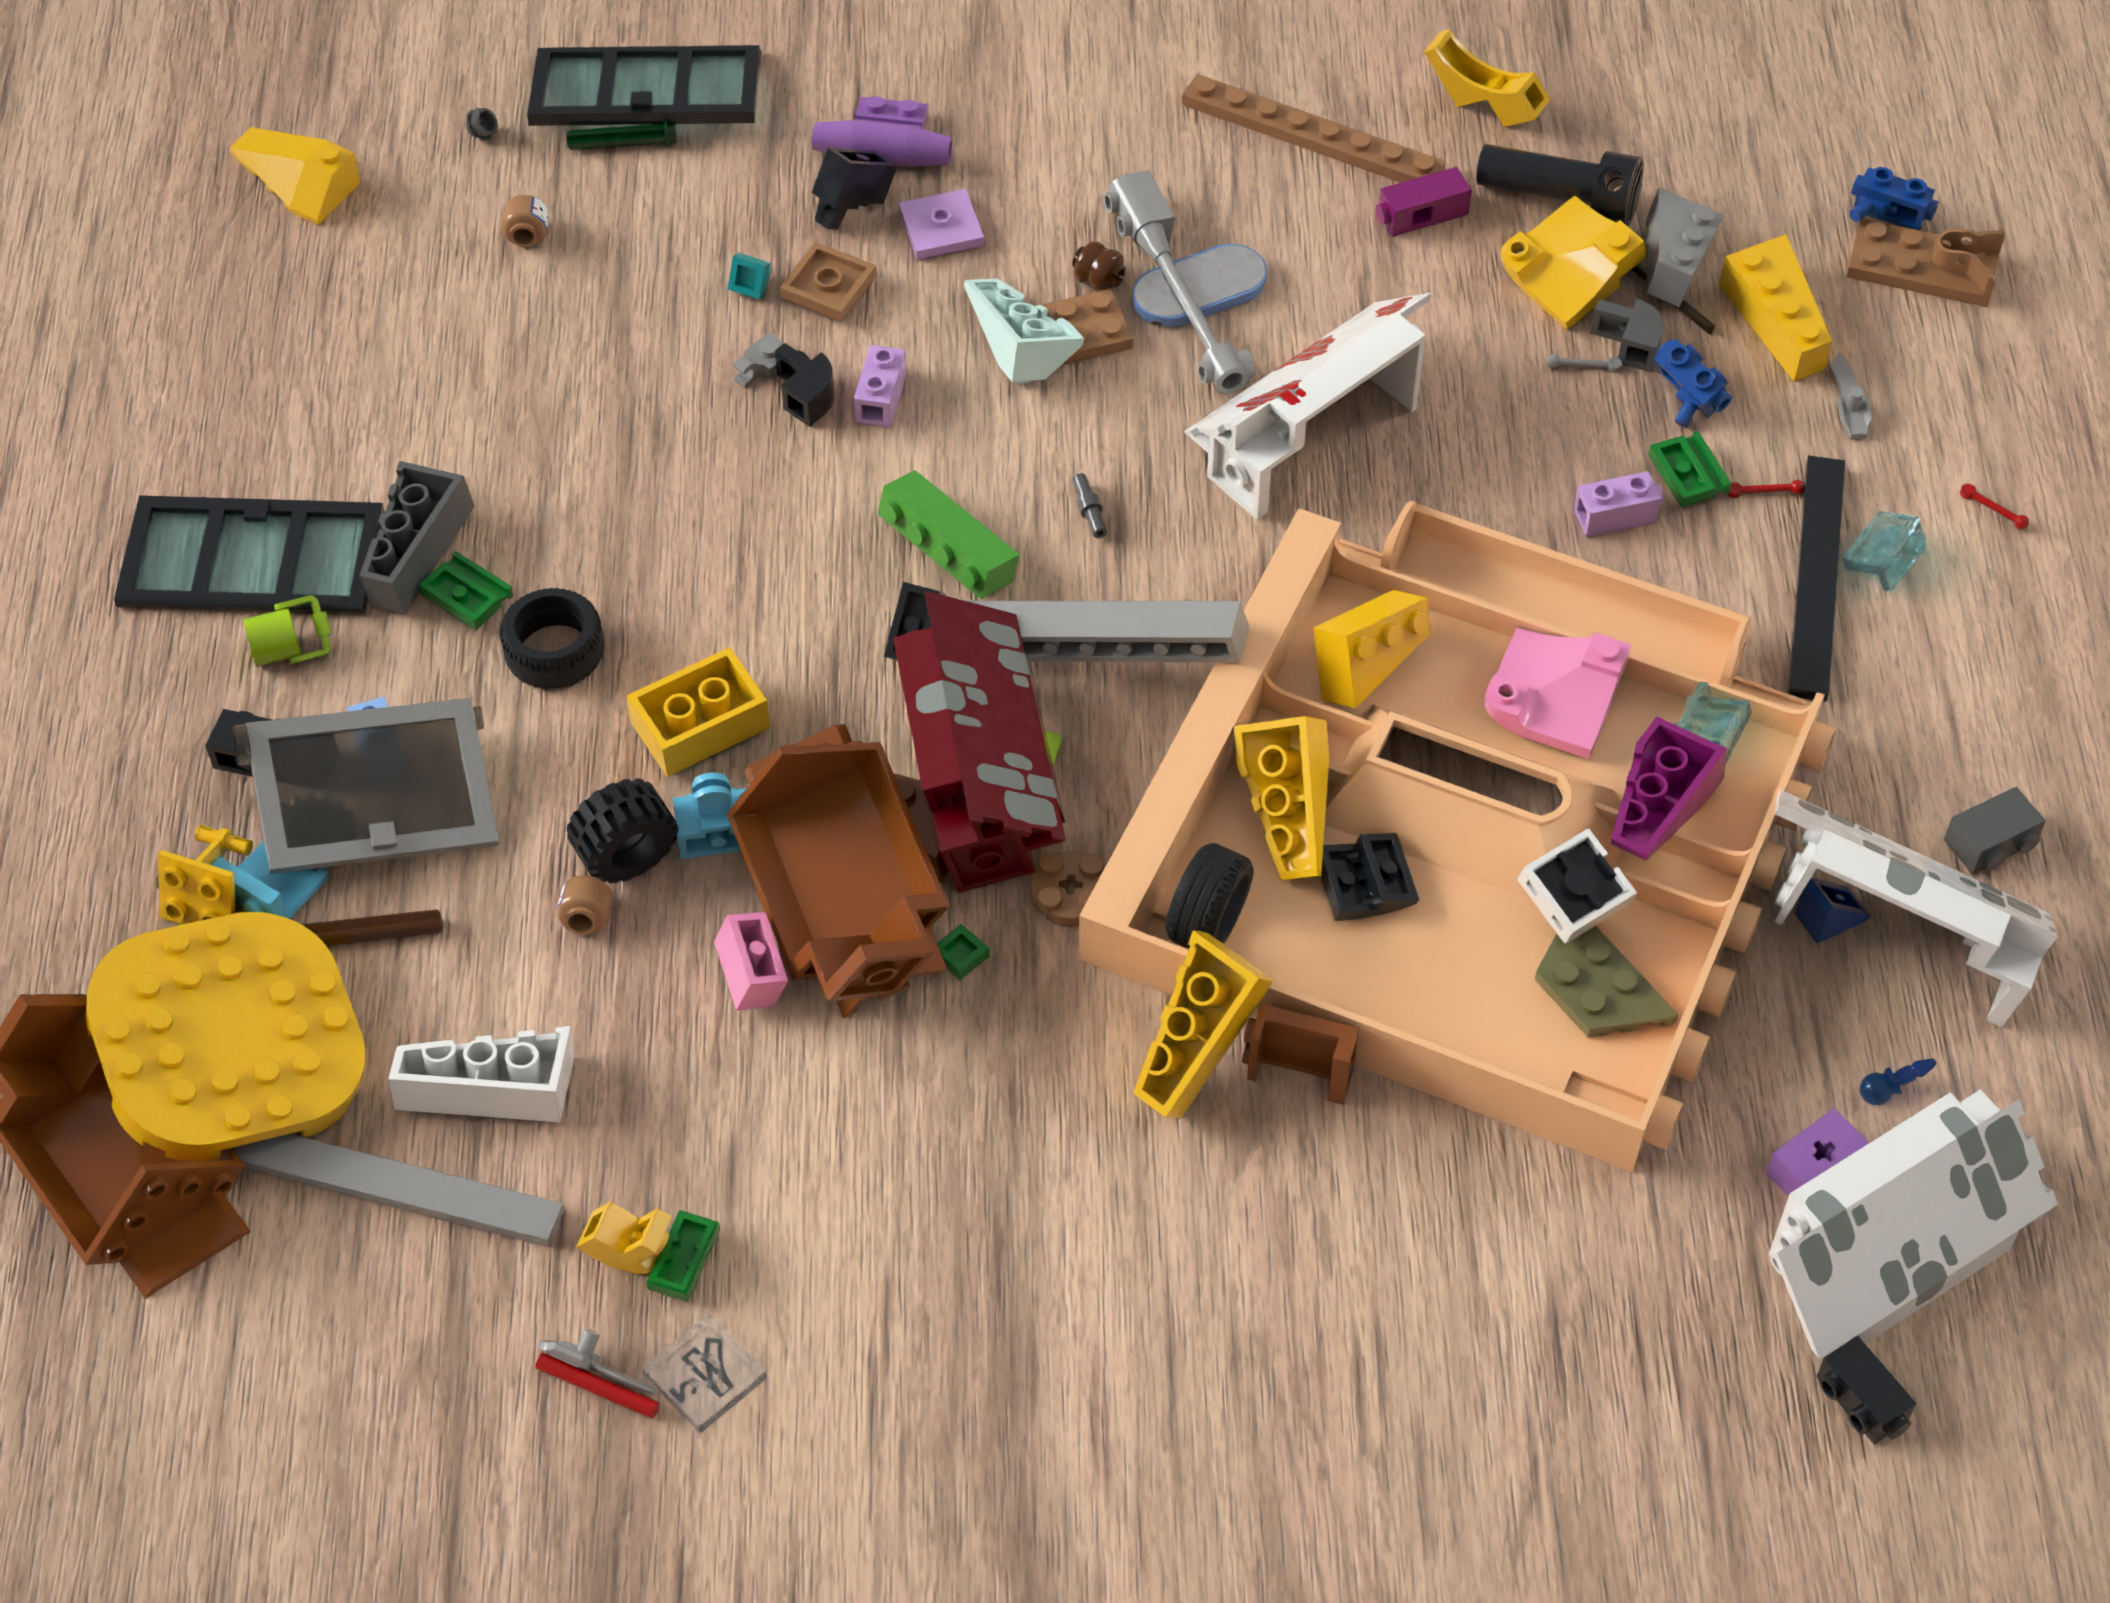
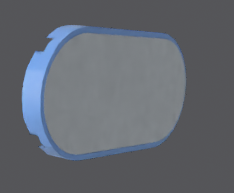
[1133,244,1267,327]

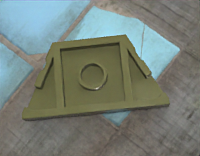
[1535,926,1678,1037]

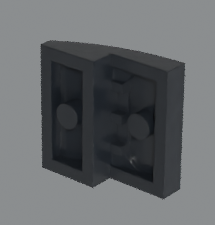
[1321,833,1419,921]

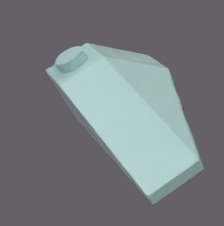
[964,278,1084,384]

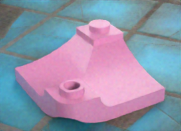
[1484,627,1631,759]

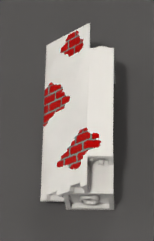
[1184,293,1431,520]

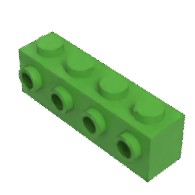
[877,470,1020,599]

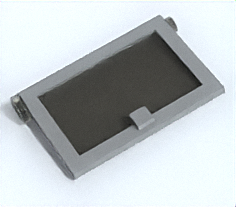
[232,698,499,874]

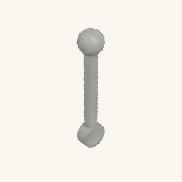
[1547,354,1622,373]

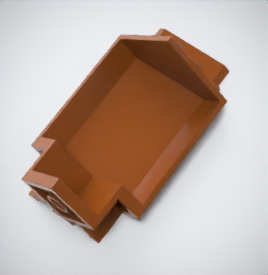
[727,724,950,1018]
[0,994,251,1299]

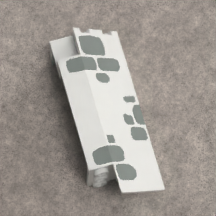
[1774,789,2058,1028]
[1768,1089,2059,1360]

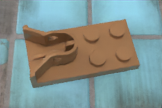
[1846,219,2005,307]

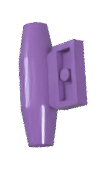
[812,96,953,167]

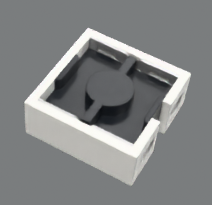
[1517,828,1637,944]

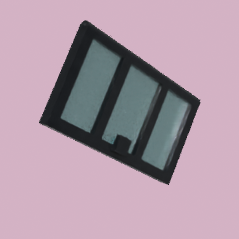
[527,45,762,126]
[114,495,385,614]

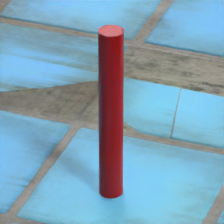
[535,1353,660,1419]

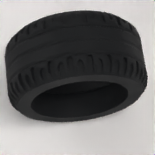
[500,588,604,689]
[1165,843,1254,949]

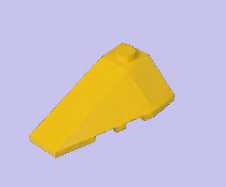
[230,127,361,225]
[1234,716,1329,881]

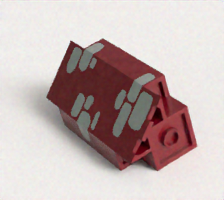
[893,590,1066,893]

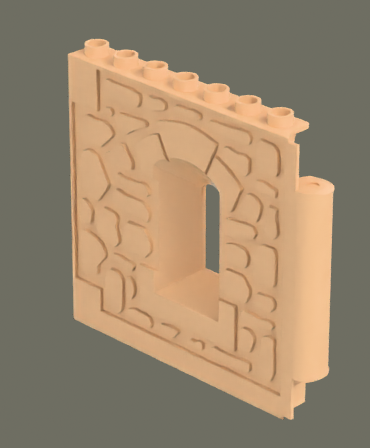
[1079,500,1836,1172]

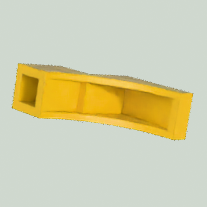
[1424,29,1551,127]

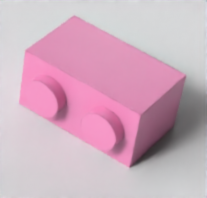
[714,912,788,1011]

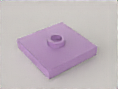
[899,189,984,260]

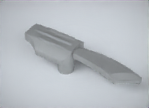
[1829,353,1873,439]
[538,1329,657,1395]

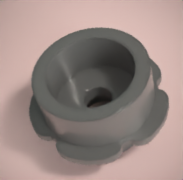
[466,108,498,141]

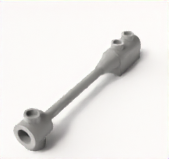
[1104,170,1254,394]

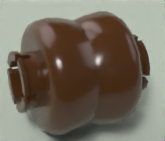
[1072,241,1126,291]

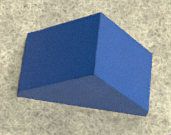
[1795,877,1871,944]

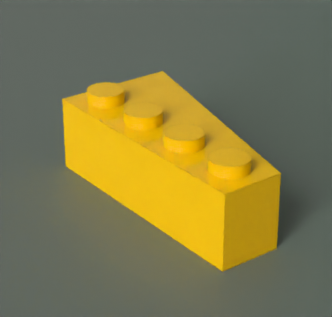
[1719,234,1832,382]
[1133,930,1274,1118]

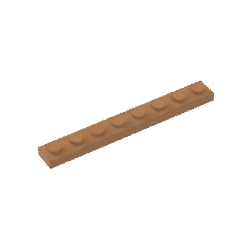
[1182,74,1446,183]

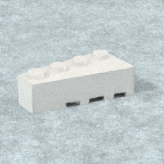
[388,1026,575,1122]

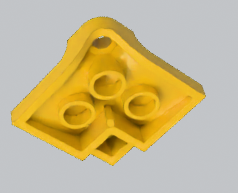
[1501,195,1646,330]

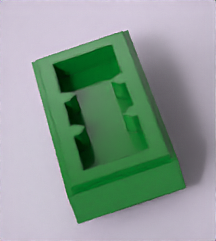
[646,1210,720,1302]

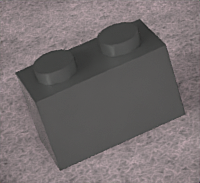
[1944,786,2046,875]

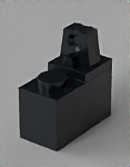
[811,148,898,230]
[883,582,946,660]

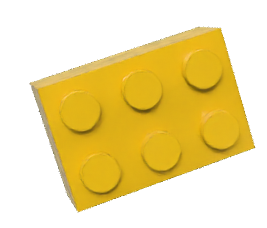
[626,647,770,777]

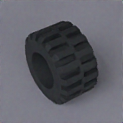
[566,779,679,884]

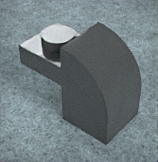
[1590,299,1664,372]

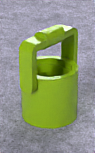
[243,595,332,667]

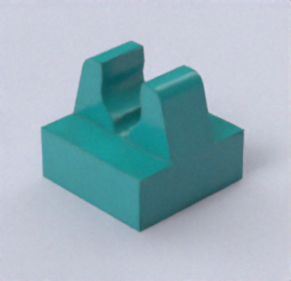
[727,253,771,299]

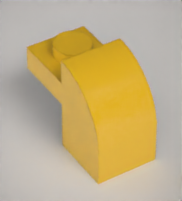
[576,1201,672,1274]

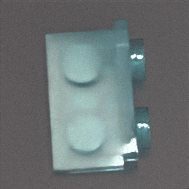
[1842,511,1926,592]

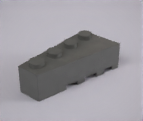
[359,461,475,614]

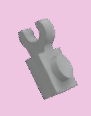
[733,333,784,388]

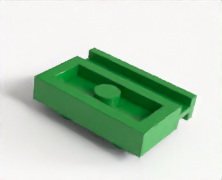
[1648,431,1732,508]
[418,551,514,630]

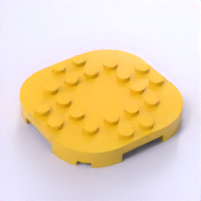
[86,912,365,1161]

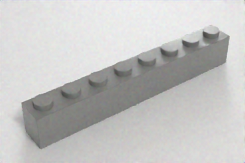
[967,600,1249,663]

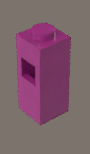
[1376,167,1472,237]

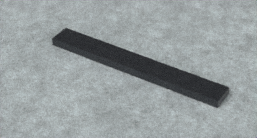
[1788,455,1845,702]

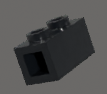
[1816,1336,1916,1444]

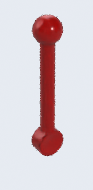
[1727,480,1805,498]
[1960,483,2029,529]

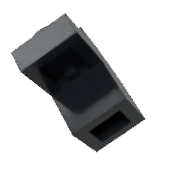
[775,343,835,427]

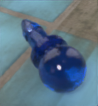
[1859,1058,1937,1105]

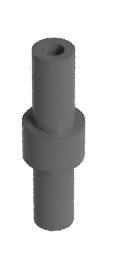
[1072,473,1108,538]

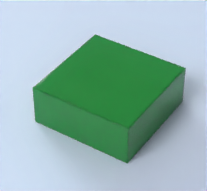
[937,924,989,980]

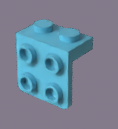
[211,841,328,919]

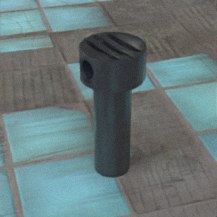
[1476,144,1644,226]

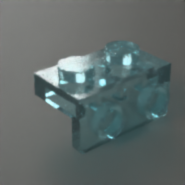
[1675,681,1752,766]

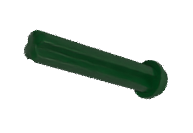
[566,121,677,150]

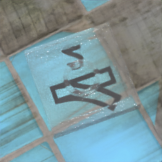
[642,1313,767,1434]

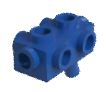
[1849,167,1939,230]
[1654,338,1732,428]

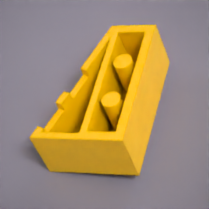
[1313,590,1431,709]

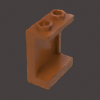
[1242,1004,1359,1105]

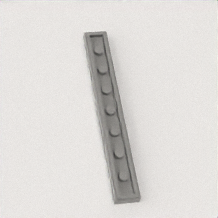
[234,1134,564,1247]

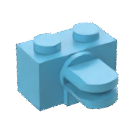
[673,772,747,859]

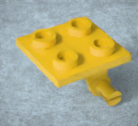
[157,824,253,925]

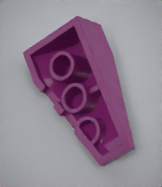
[1611,716,1727,861]

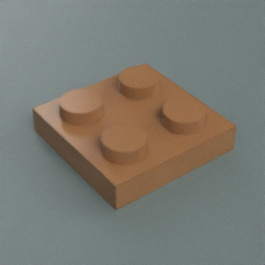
[779,242,877,322]
[1043,288,1133,364]

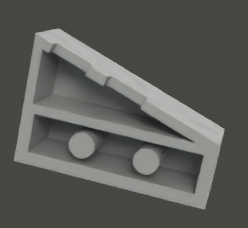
[1646,188,1724,307]

